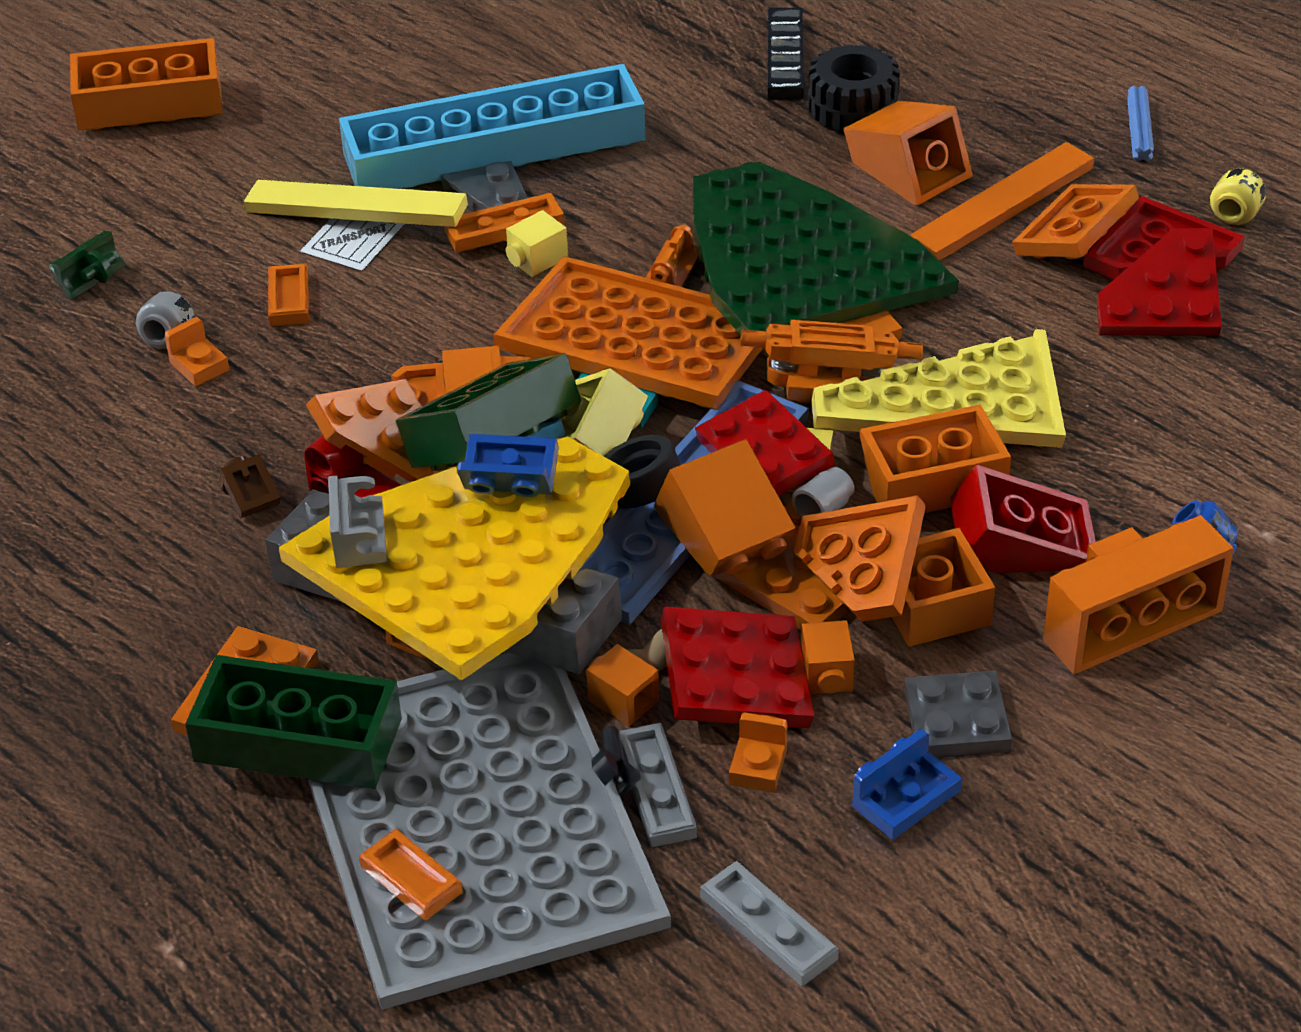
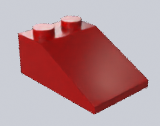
[950,464,1096,573]

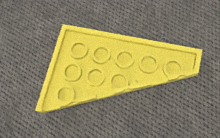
[811,329,1066,448]

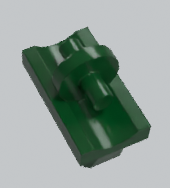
[49,231,126,299]

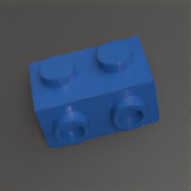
[457,434,559,497]
[852,729,962,840]

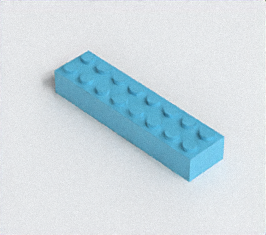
[339,64,646,189]

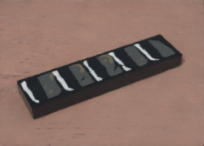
[768,8,804,99]

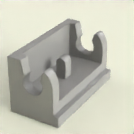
[328,475,387,568]

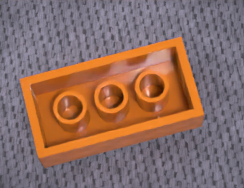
[70,38,223,131]
[1043,515,1234,675]

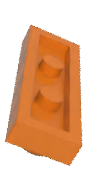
[444,193,564,253]

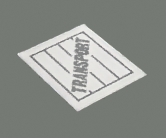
[300,219,404,271]

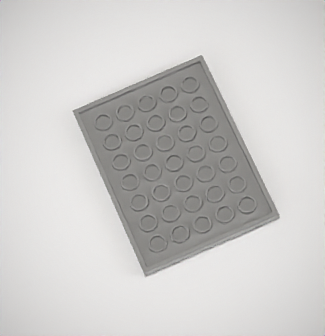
[308,653,671,1010]

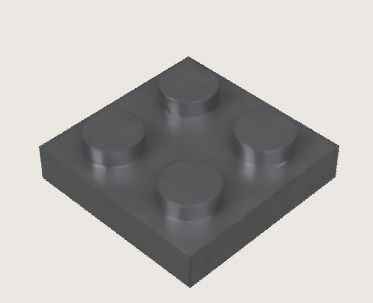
[904,670,1012,757]

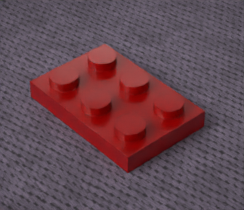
[695,390,835,496]

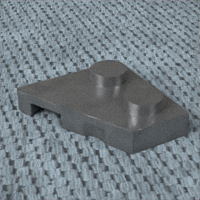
[442,161,527,210]

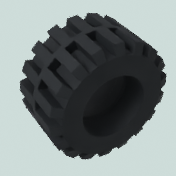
[808,44,900,132]

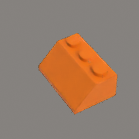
[860,404,1011,513]

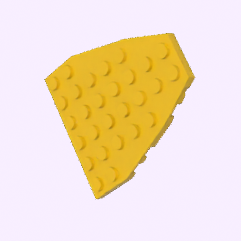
[279,436,630,680]

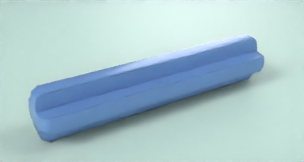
[1127,85,1154,162]

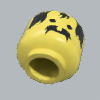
[1210,168,1266,225]

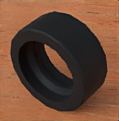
[604,435,681,509]

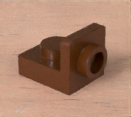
[218,454,281,519]

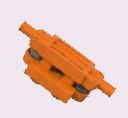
[740,320,923,404]

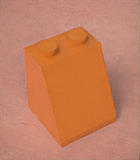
[843,101,973,205]
[654,439,796,577]

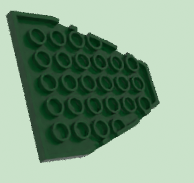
[692,162,959,335]

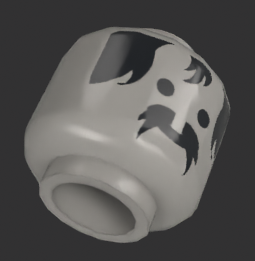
[136,291,195,350]

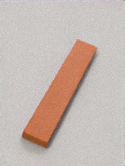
[910,142,1094,261]

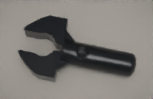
[591,726,641,795]

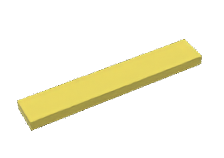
[243,180,468,227]

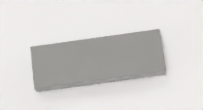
[619,723,697,848]
[700,861,839,987]

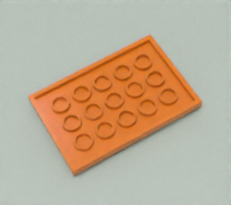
[494,256,763,410]

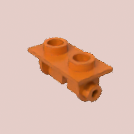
[646,225,699,287]

